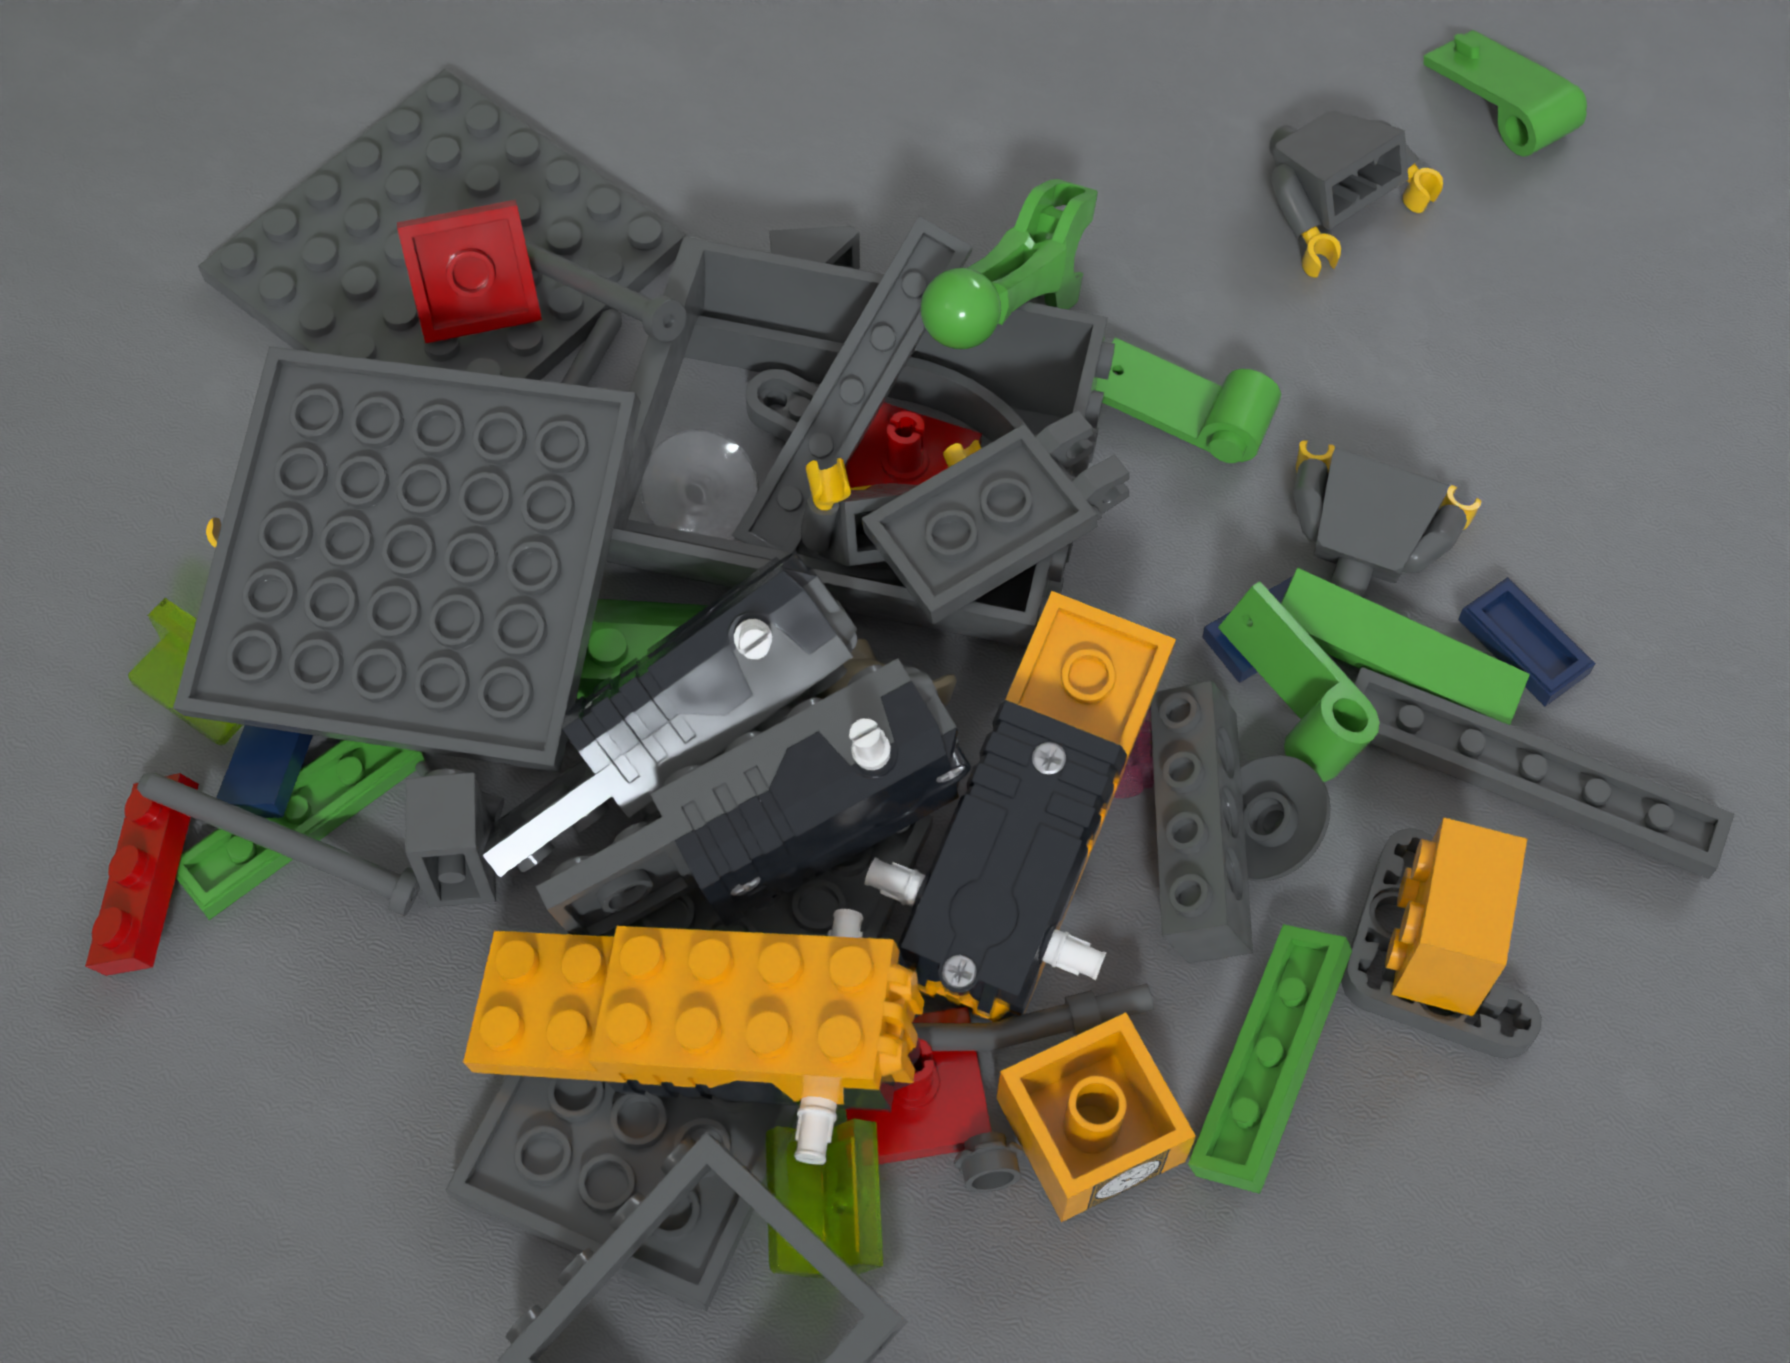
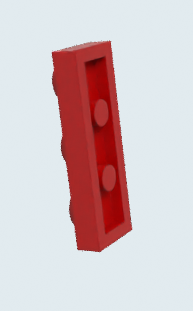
[85,773,199,976]

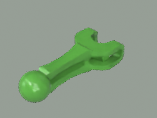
[920,179,1098,349]

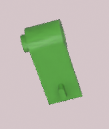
[1424,30,1587,157]
[1095,337,1282,463]
[1218,581,1380,782]

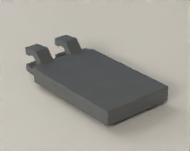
[862,410,1130,625]

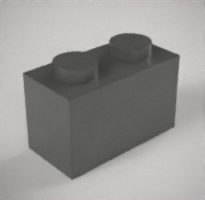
[405,769,496,908]

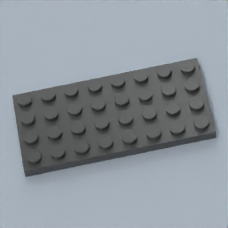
[445,810,933,1312]

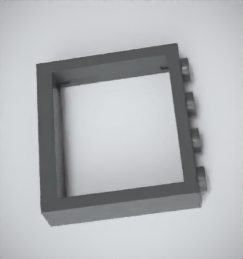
[497,1132,908,1363]

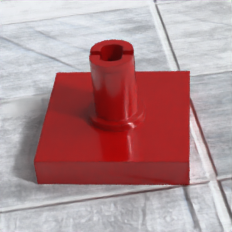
[397,200,542,344]
[845,402,982,488]
[845,1007,992,1169]

